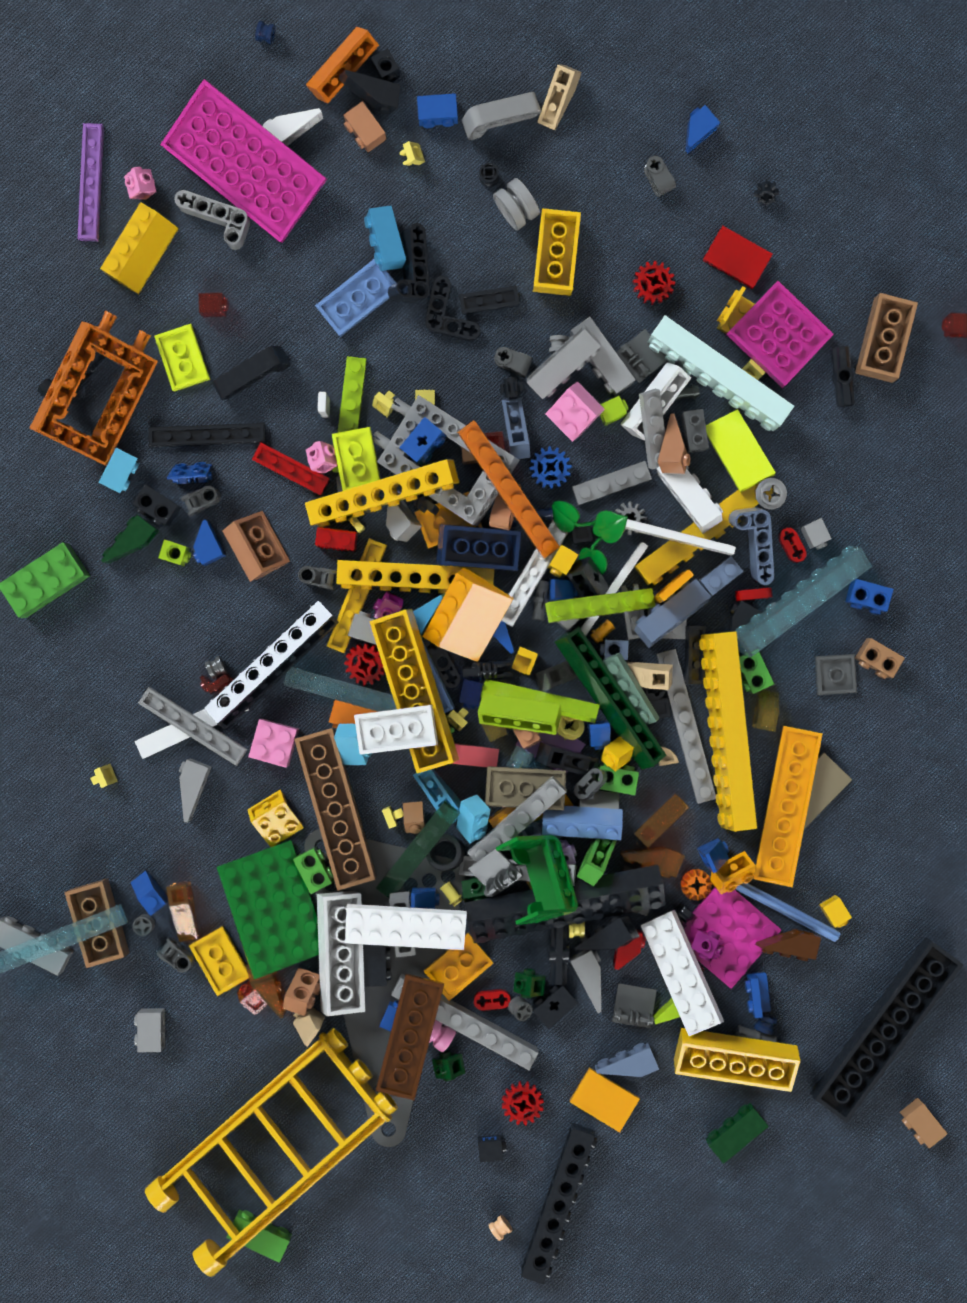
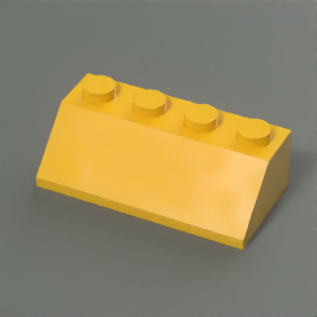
[100,202,178,295]

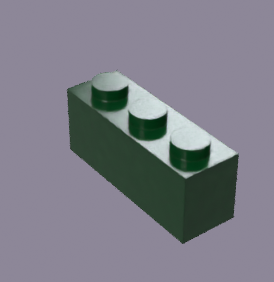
[706,1103,769,1164]

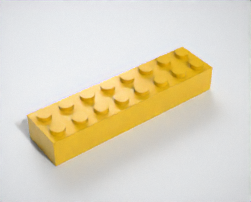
[369,609,459,773]

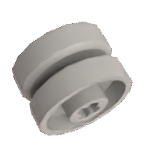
[493,178,540,231]

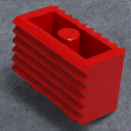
[315,527,358,553]

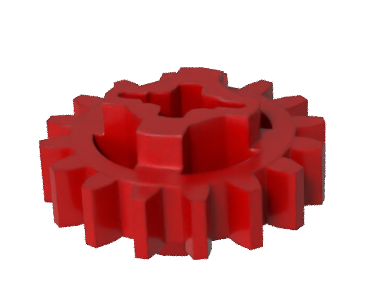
[632,261,675,305]
[344,642,385,685]
[502,1081,544,1126]

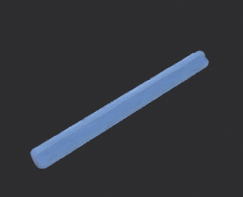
[736,883,840,942]

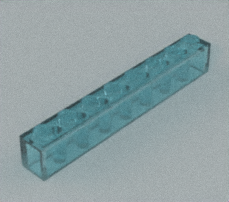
[735,546,872,658]

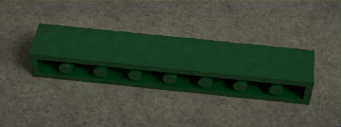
[555,627,666,770]

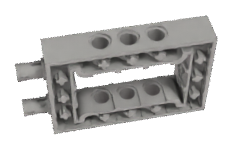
[373,395,520,527]

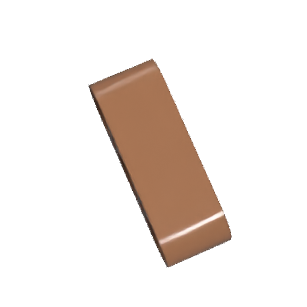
[489,484,521,530]

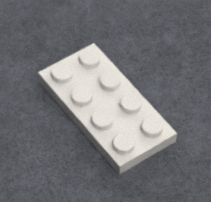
[354,705,438,755]

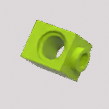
[600,396,628,426]
[158,540,191,566]

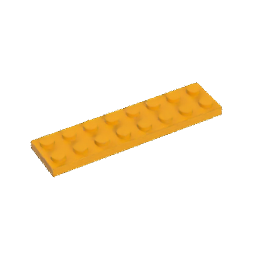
[753,726,822,887]

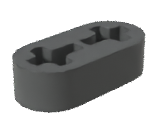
[574,768,607,799]

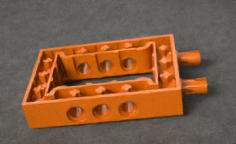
[30,311,158,466]

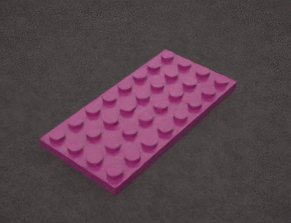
[160,79,327,243]

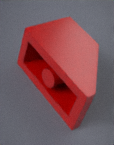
[613,930,646,970]

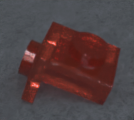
[200,674,233,694]

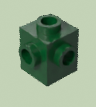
[461,877,489,903]
[513,968,546,998]
[432,1051,465,1081]

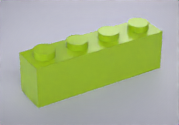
[478,693,561,735]

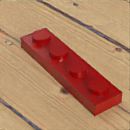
[252,443,330,496]

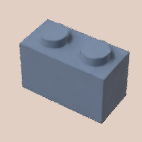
[698,556,743,596]

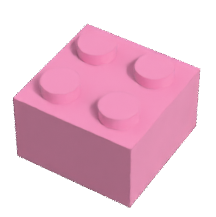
[546,382,605,442]
[249,718,299,768]

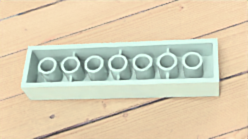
[648,316,794,431]

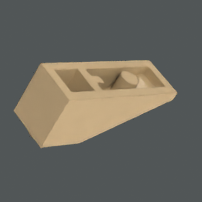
[537,65,582,130]
[293,1008,325,1047]

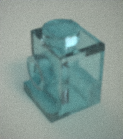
[506,746,534,769]

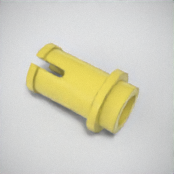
[440,881,463,907]

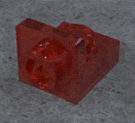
[237,980,269,1015]

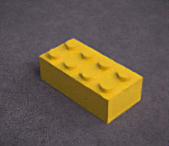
[533,208,581,296]

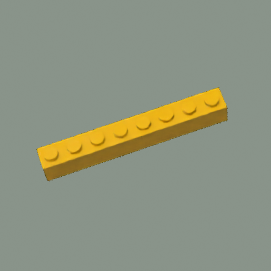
[634,484,773,585]

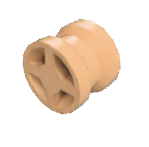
[488,1215,513,1241]

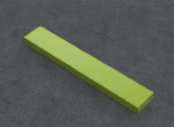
[481,679,600,723]

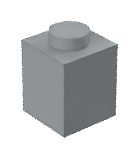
[800,518,832,550]

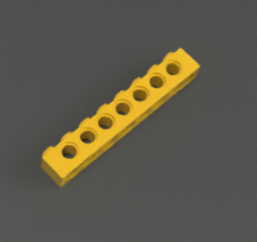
[305,459,459,527]
[336,560,494,594]

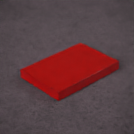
[702,225,773,289]

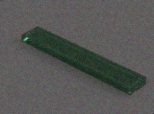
[376,801,460,898]

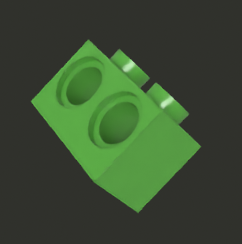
[739,649,774,694]
[596,763,639,795]
[293,846,333,894]

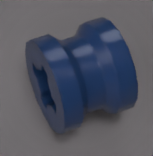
[255,21,276,45]
[754,1013,777,1035]

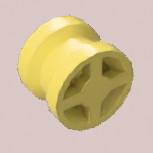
[568,922,585,938]

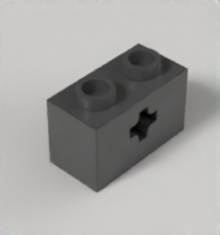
[681,409,709,454]

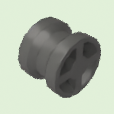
[205,656,228,680]
[133,914,155,936]
[508,996,533,1021]

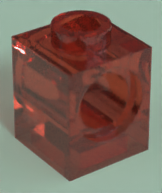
[942,313,967,338]

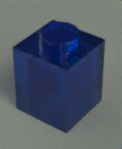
[459,679,484,709]

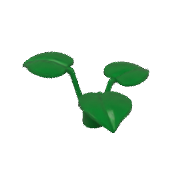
[552,501,628,575]

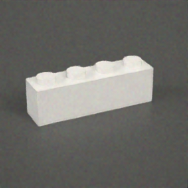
[621,362,691,440]
[657,466,723,534]

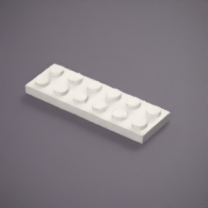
[345,904,467,950]
[641,910,724,1036]

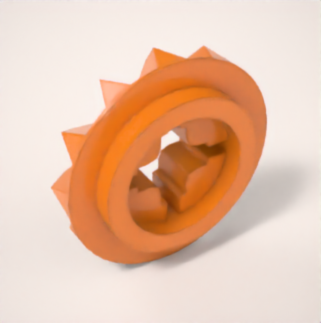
[681,869,712,901]

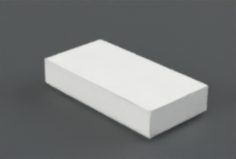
[318,392,330,418]

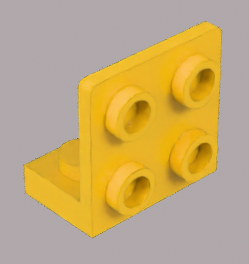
[717,286,755,334]
[248,789,303,847]

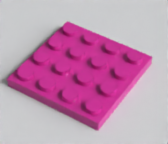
[726,281,834,388]
[684,886,781,989]

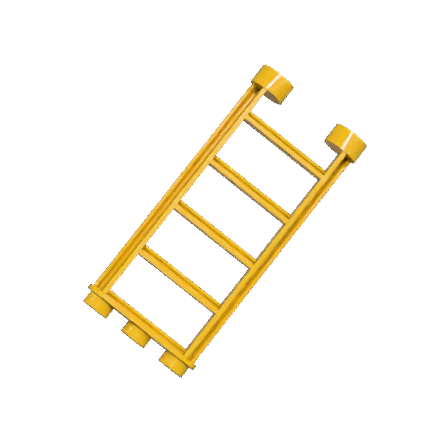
[145,1028,398,1277]

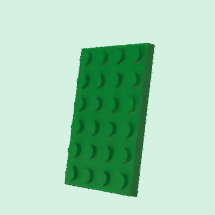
[216,840,319,980]

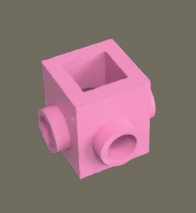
[124,167,156,200]
[306,441,338,474]

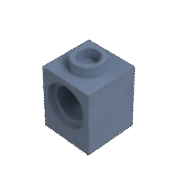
[600,640,629,660]

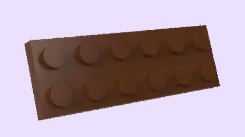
[376,974,444,1101]

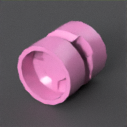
[429,1020,456,1052]

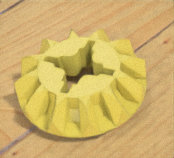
[557,716,584,741]

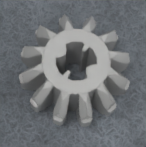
[615,502,647,535]

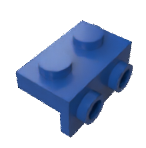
[745,972,771,1018]

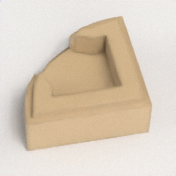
[658,746,679,766]

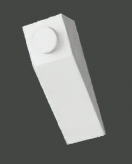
[263,108,323,146]

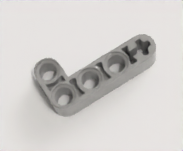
[462,92,542,140]
[174,190,250,250]

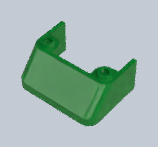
[496,835,578,925]

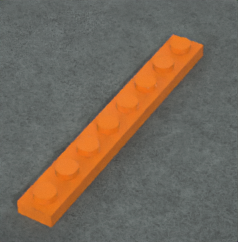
[457,420,560,559]

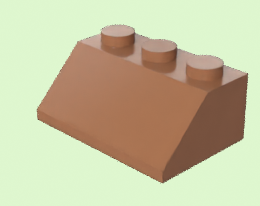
[222,511,290,582]

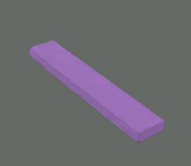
[77,123,104,241]

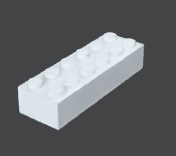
[317,891,365,1016]

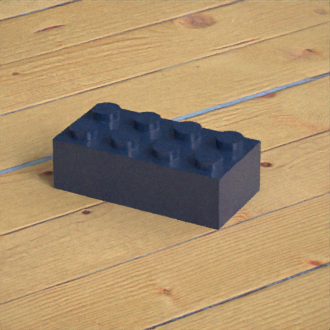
[436,524,521,571]

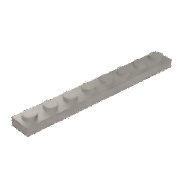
[656,649,716,804]

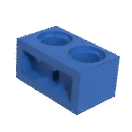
[845,579,894,615]

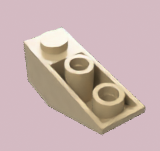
[626,662,673,690]

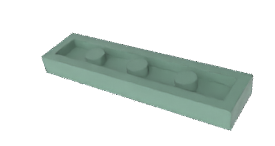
[603,653,659,725]

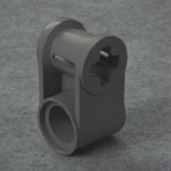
[644,156,676,197]
[494,347,533,377]
[181,486,221,516]
[298,566,337,590]
[156,937,195,972]

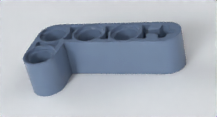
[729,507,774,585]

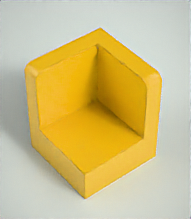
[512,647,538,676]

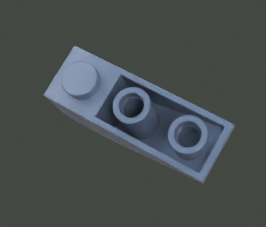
[595,1043,659,1077]

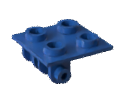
[167,462,212,484]

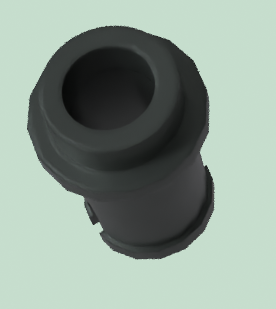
[676,384,700,401]

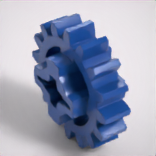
[529,446,572,490]

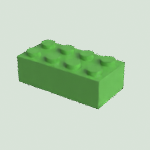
[0,542,90,618]

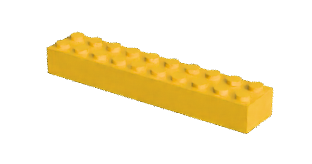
[699,631,757,832]

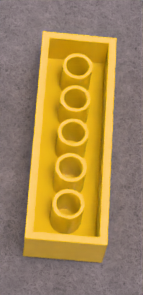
[674,1028,800,1092]

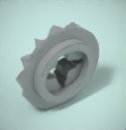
[755,478,787,509]

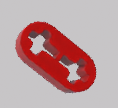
[778,528,807,563]
[735,588,773,601]
[474,989,511,1011]

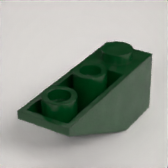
[101,515,159,564]

